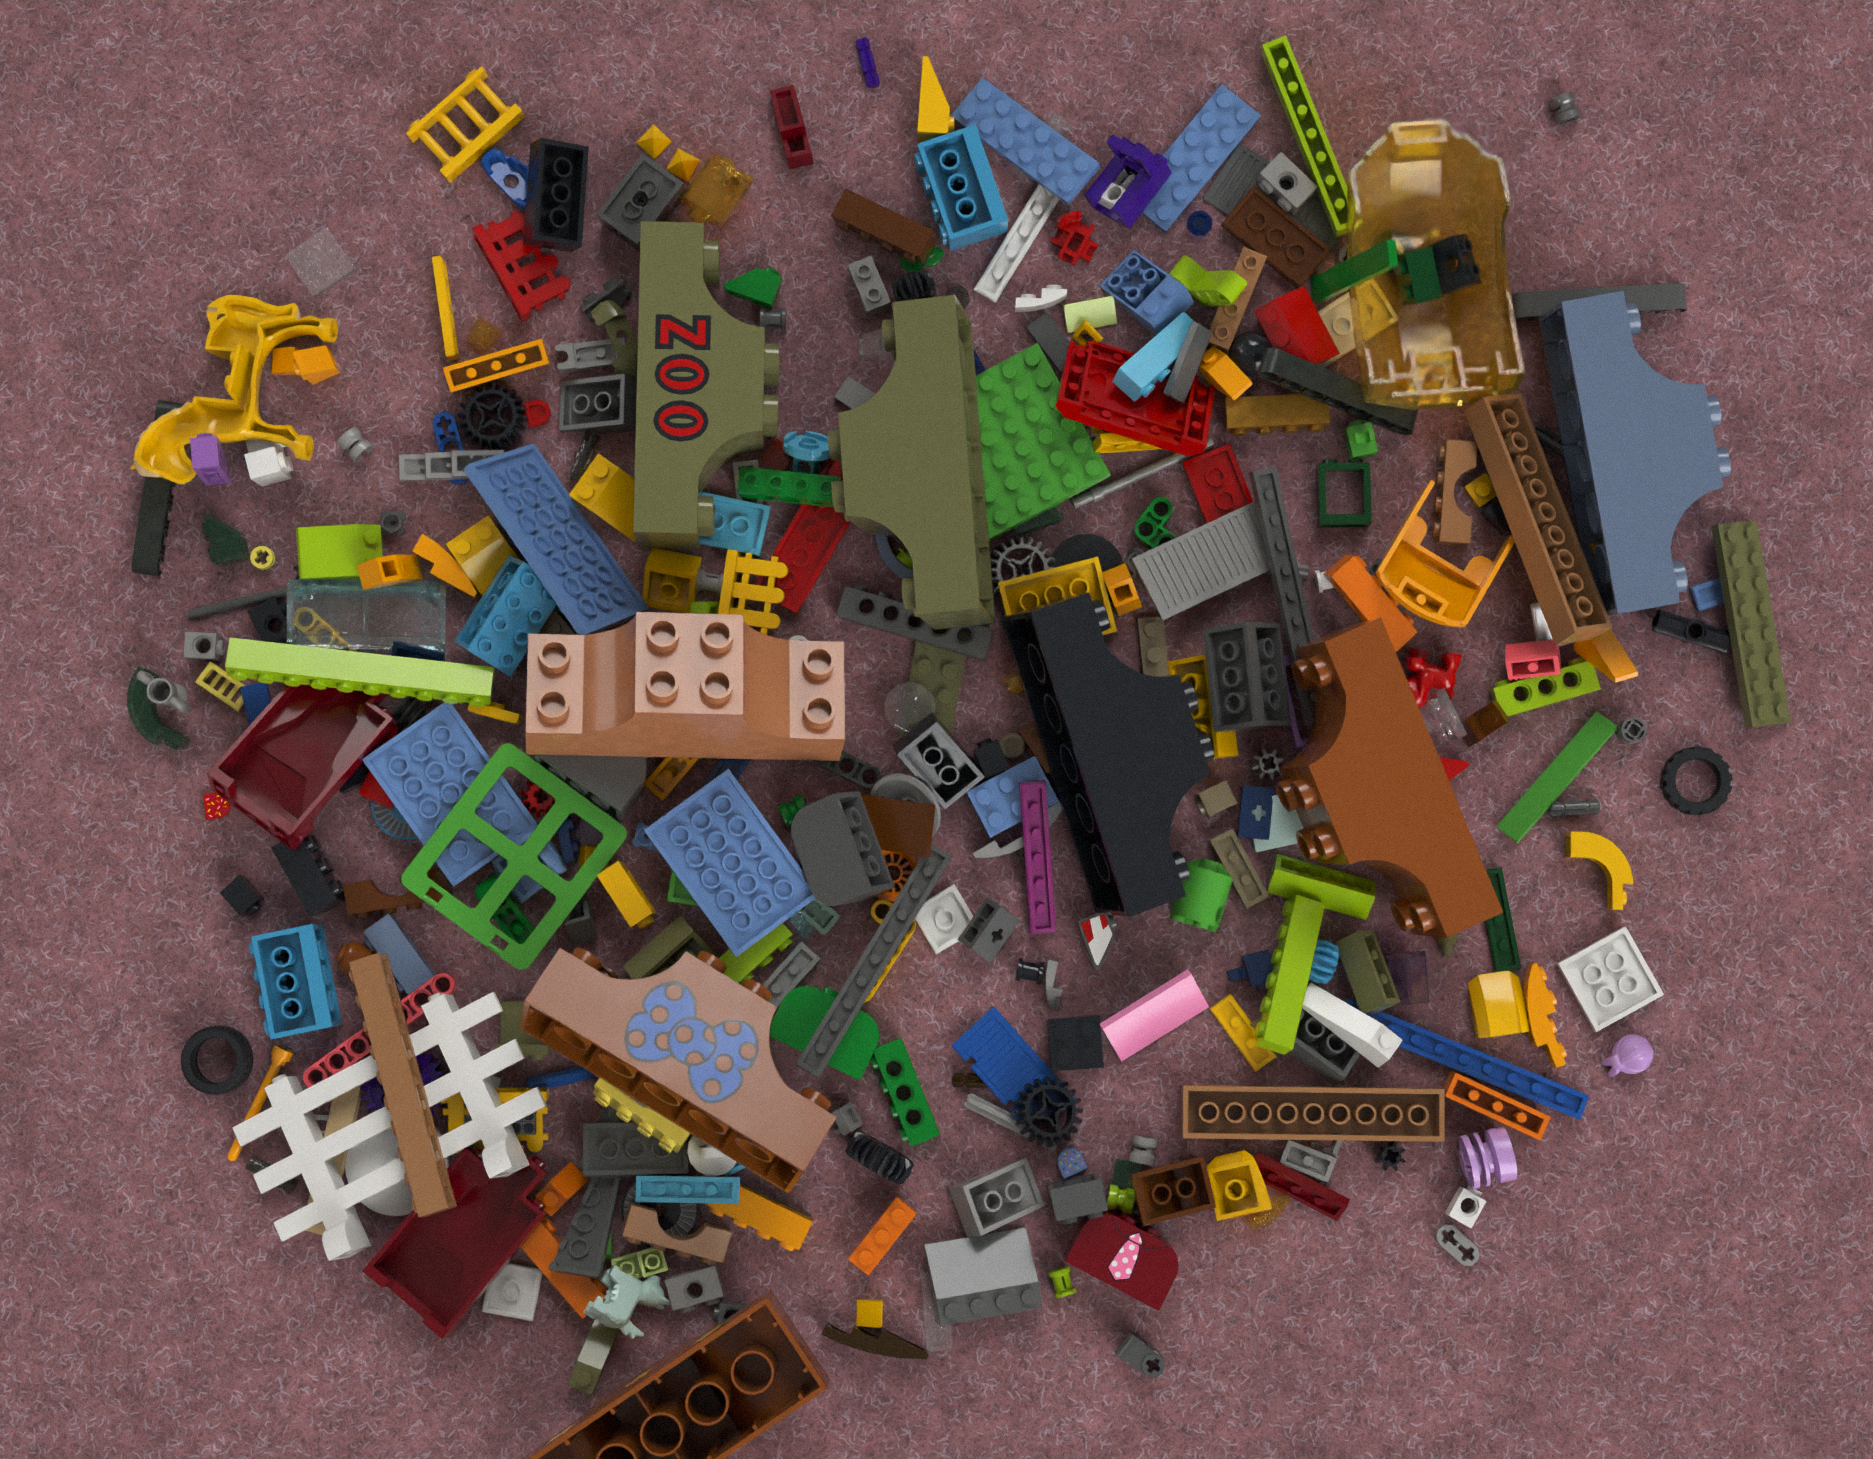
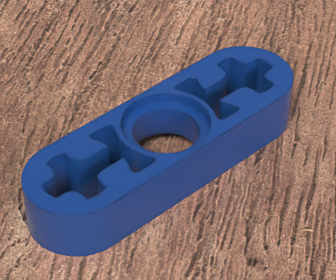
[433,412,469,485]

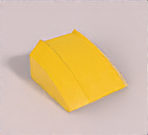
[1468,971,1530,1038]
[1206,1150,1272,1221]

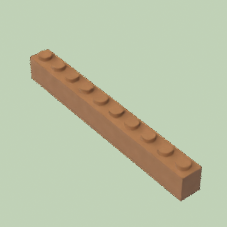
[349,953,457,1217]

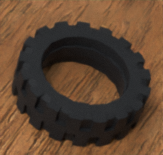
[1660,746,1733,815]

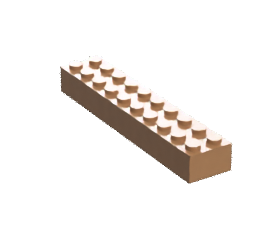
[1464,394,1612,645]
[1180,1084,1445,1142]

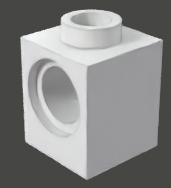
[1445,1185,1487,1228]

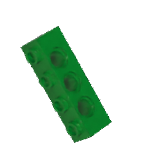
[737,466,843,508]
[871,1037,940,1147]

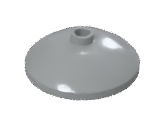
[870,773,941,837]

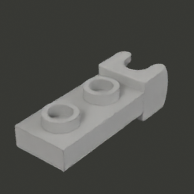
[555,337,626,373]

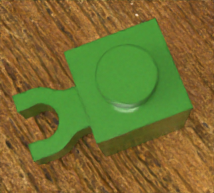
[1343,420,1378,459]

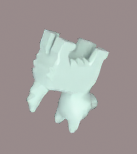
[583,1265,671,1339]

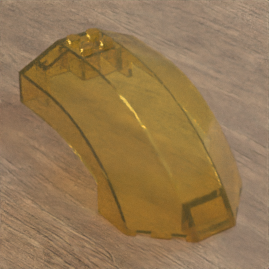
[1347,119,1525,410]

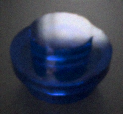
[1187,210,1212,236]

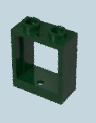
[1316,459,1372,528]

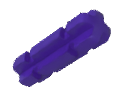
[855,37,880,88]

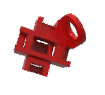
[1050,211,1099,266]

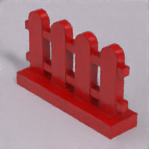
[472,209,571,322]

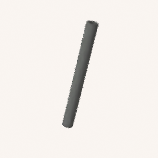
[187,586,290,620]

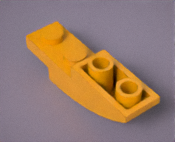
[1523,963,1567,1068]

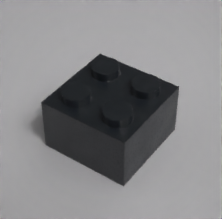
[1047,1015,1104,1071]

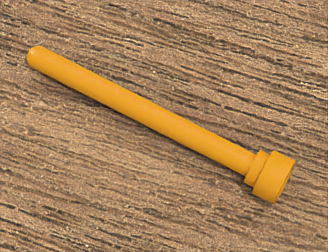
[227,1044,294,1161]

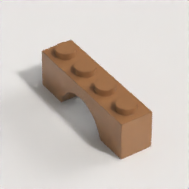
[1432,439,1477,546]
[621,1202,732,1265]

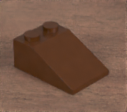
[1130,1156,1216,1226]

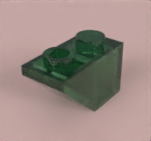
[202,514,250,567]

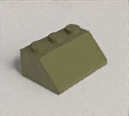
[623,915,720,979]

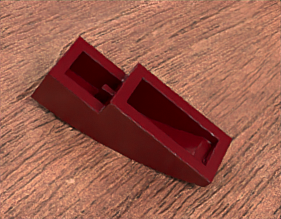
[770,85,814,170]

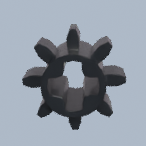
[1373,1141,1406,1171]

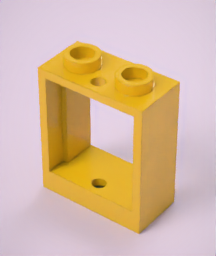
[597,861,657,929]

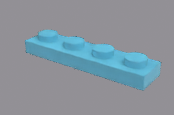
[635,1176,740,1204]

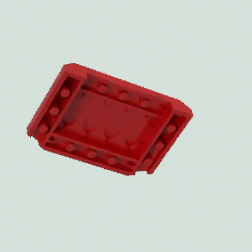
[1055,341,1215,456]

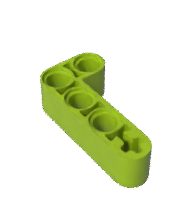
[1169,255,1248,306]

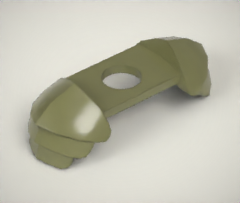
[591,300,638,378]

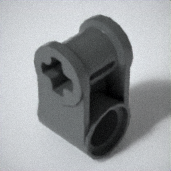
[1114,1331,1165,1378]

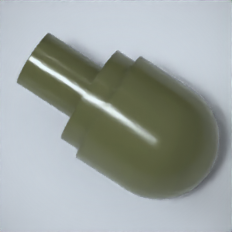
[1437,933,1458,957]

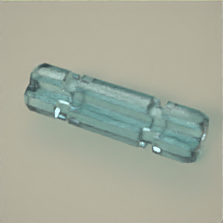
[790,911,814,940]

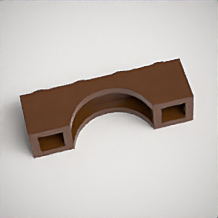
[343,868,454,919]

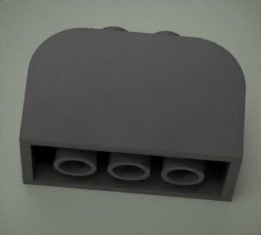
[535,755,646,824]
[791,791,895,906]

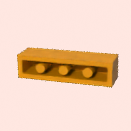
[443,338,551,393]
[705,1175,814,1251]

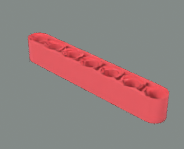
[303,973,458,1087]

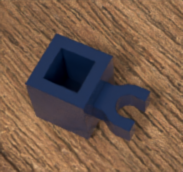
[1227,950,1273,990]

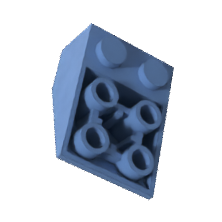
[1100,250,1194,336]

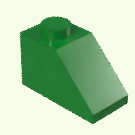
[723,267,783,310]

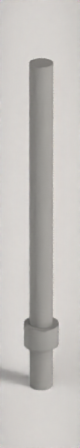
[1071,438,1214,509]

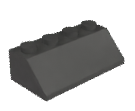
[1250,1008,1360,1086]

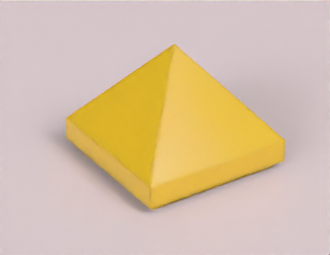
[636,124,672,160]
[666,148,701,182]
[1071,320,1103,345]

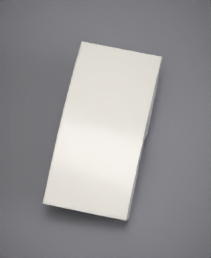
[1015,285,1067,312]

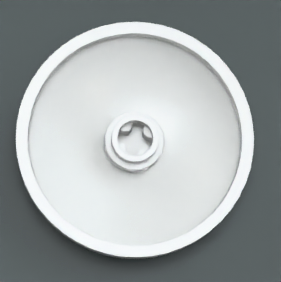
[345,1126,450,1216]

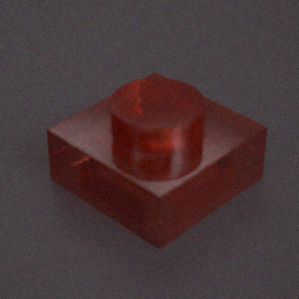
[761,438,794,471]

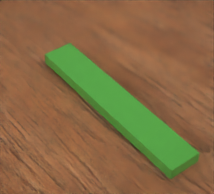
[1497,711,1618,844]

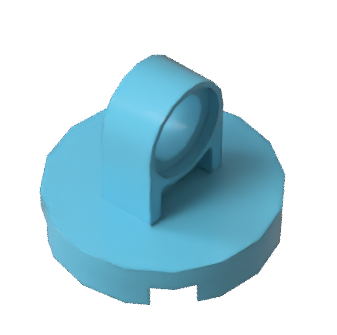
[783,431,831,474]

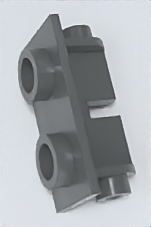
[579,277,632,322]

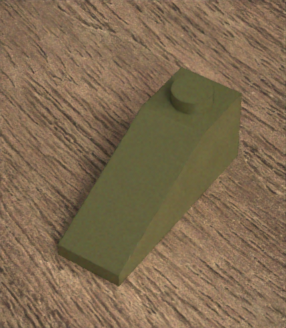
[568,1319,619,1395]

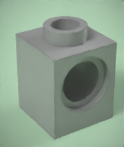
[184,632,226,661]

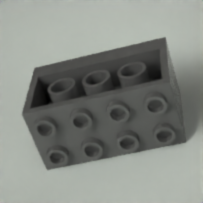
[1203,621,1291,732]

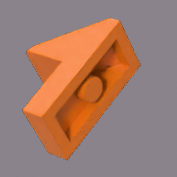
[535,1161,589,1217]

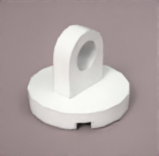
[687,1135,736,1177]

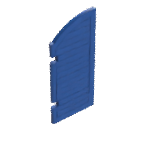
[951,1007,1076,1120]

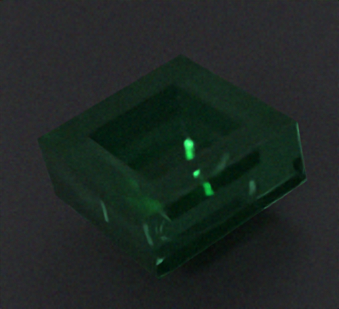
[1112,1159,1142,1188]

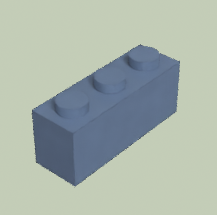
[363,913,436,995]

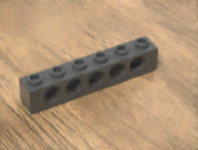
[836,584,995,662]

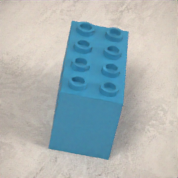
[914,124,1008,251]
[454,555,557,677]
[249,924,342,1040]

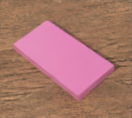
[1100,969,1209,1062]

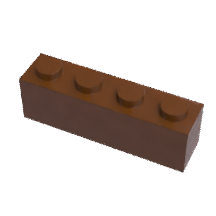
[831,188,938,265]

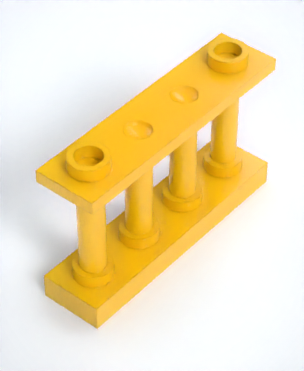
[406,66,525,183]

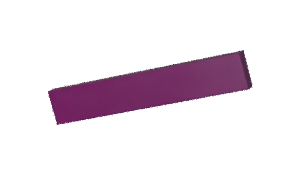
[1019,780,1056,935]

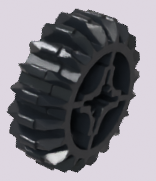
[458,382,528,450]
[1013,1076,1083,1148]
[845,1131,914,1184]

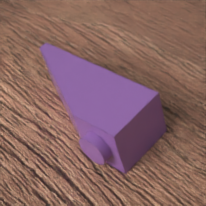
[190,433,231,486]

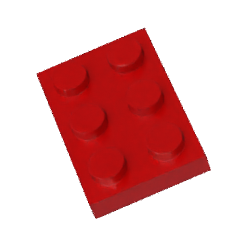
[1182,444,1253,524]

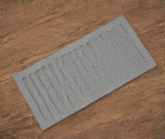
[1131,502,1270,621]

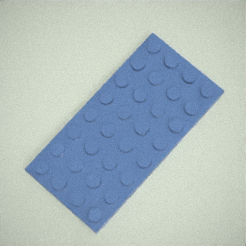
[463,443,649,635]

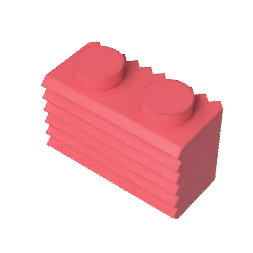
[1505,639,1561,681]

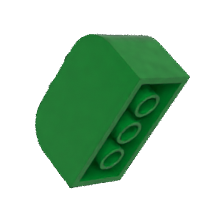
[769,985,880,1080]

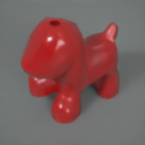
[1406,648,1462,709]

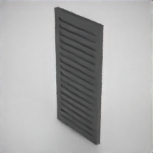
[1203,143,1341,273]

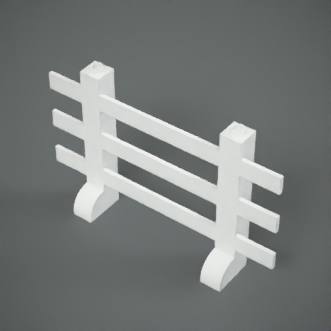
[232,992,547,1261]

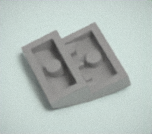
[1279,1140,1343,1183]

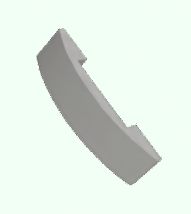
[973,802,1062,859]

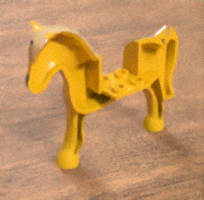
[130,295,338,485]

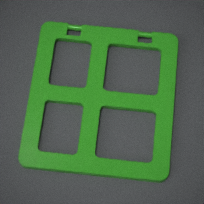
[401,743,627,970]

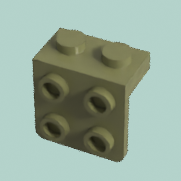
[496,1001,552,1060]

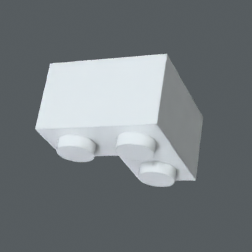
[244,440,294,487]

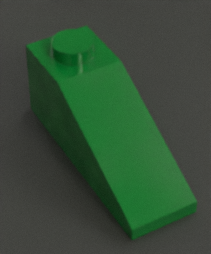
[474,874,535,944]

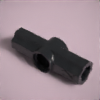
[1651,610,1731,653]

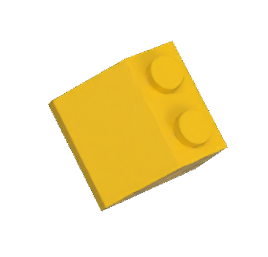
[642,548,702,613]

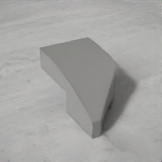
[1045,960,1063,1011]

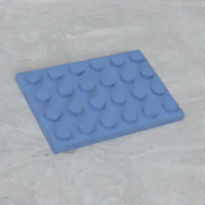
[362,702,538,887]
[643,769,816,957]

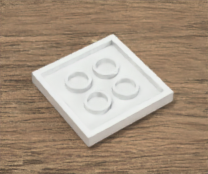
[1556,926,1664,1032]

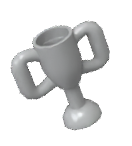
[136,671,192,714]

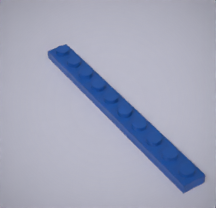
[1345,998,1589,1120]

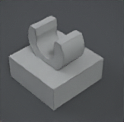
[831,1102,863,1136]

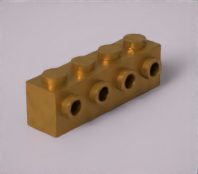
[1223,394,1330,437]

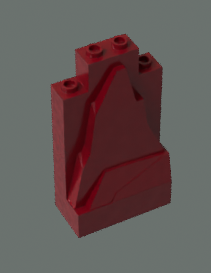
[207,650,393,852]
[363,1142,549,1339]

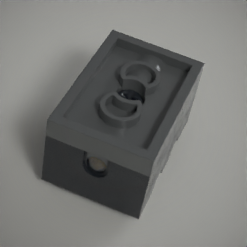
[596,153,687,252]

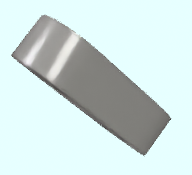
[1435,1224,1479,1266]

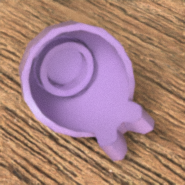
[1602,1034,1654,1077]

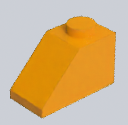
[1198,346,1253,401]

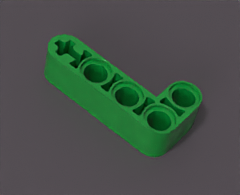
[1133,497,1177,550]

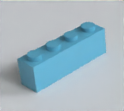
[1112,311,1195,402]

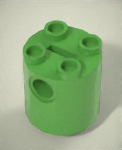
[1169,858,1233,933]

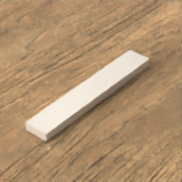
[974,184,1060,303]

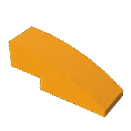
[412,534,480,600]

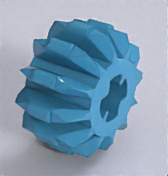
[1309,939,1339,984]

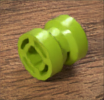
[1106,1184,1135,1214]

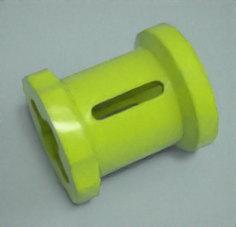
[1047,1266,1077,1298]

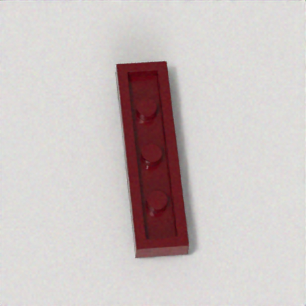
[1253,1151,1350,1221]

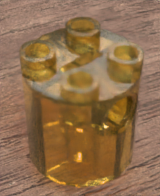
[680,153,754,228]

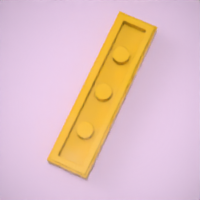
[432,256,459,361]

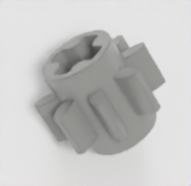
[1251,748,1284,780]

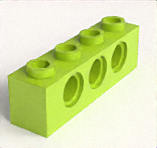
[1489,657,1601,716]

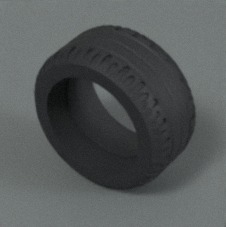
[181,1026,254,1095]

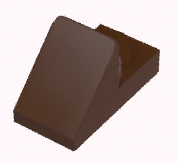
[1454,699,1510,747]

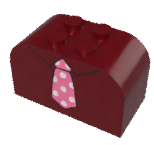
[1063,1210,1179,1311]

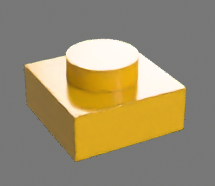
[1464,472,1497,508]

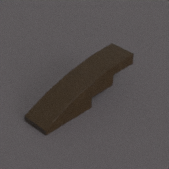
[821,1322,929,1359]

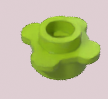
[896,548,913,570]

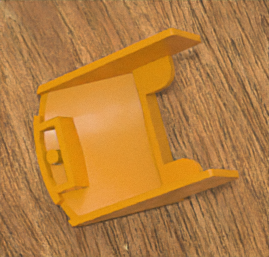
[1375,480,1515,627]

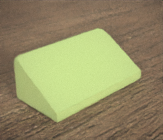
[1063,296,1117,333]

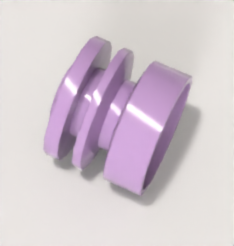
[1458,1126,1518,1189]

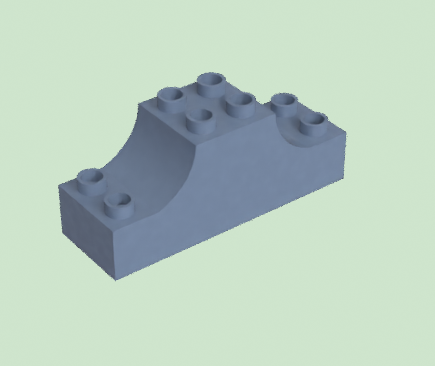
[1538,291,1731,616]

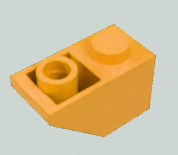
[292,345,341,385]
[1102,563,1142,616]

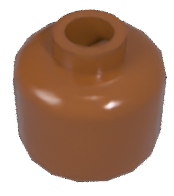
[334,941,373,976]

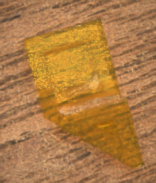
[1246,1194,1290,1231]

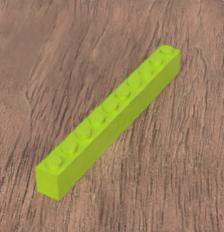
[225,638,494,707]

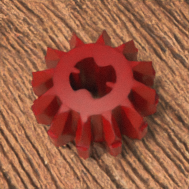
[521,781,555,818]

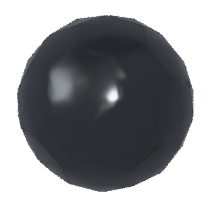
[1228,331,1273,377]

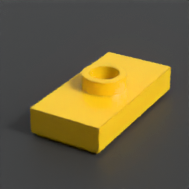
[467,702,523,725]

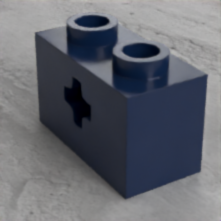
[1236,785,1274,840]

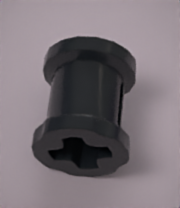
[1015,958,1045,985]

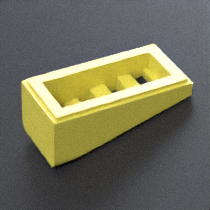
[195,661,246,711]

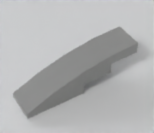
[399,450,503,482]

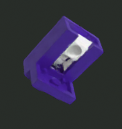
[1084,134,1172,229]

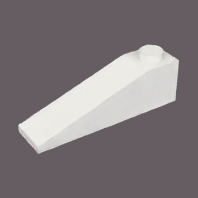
[1302,983,1403,1067]

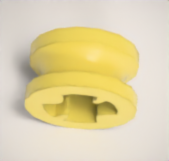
[250,546,275,570]

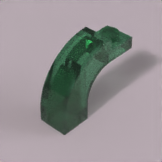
[127,665,191,750]

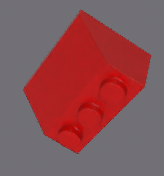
[1254,286,1340,365]

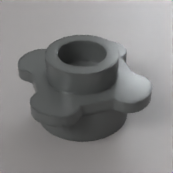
[381,510,406,536]

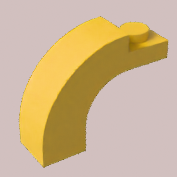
[1566,831,1633,910]

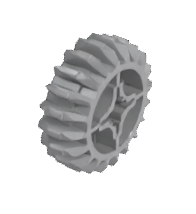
[991,536,1055,594]

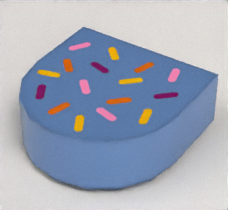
[1057,1148,1088,1179]

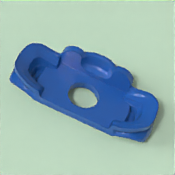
[480,149,529,211]

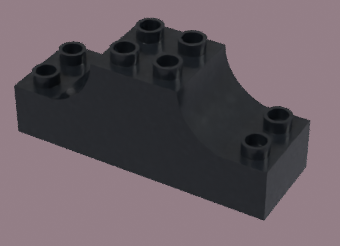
[1001,592,1214,917]

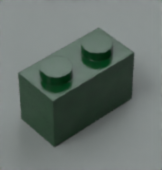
[1393,246,1442,305]

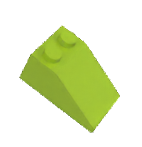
[296,524,383,580]

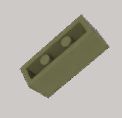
[1335,930,1401,1015]

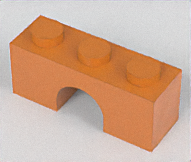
[848,1195,917,1276]

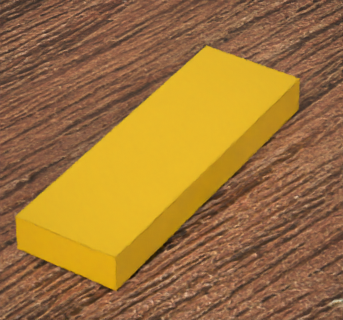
[1210,994,1277,1072]

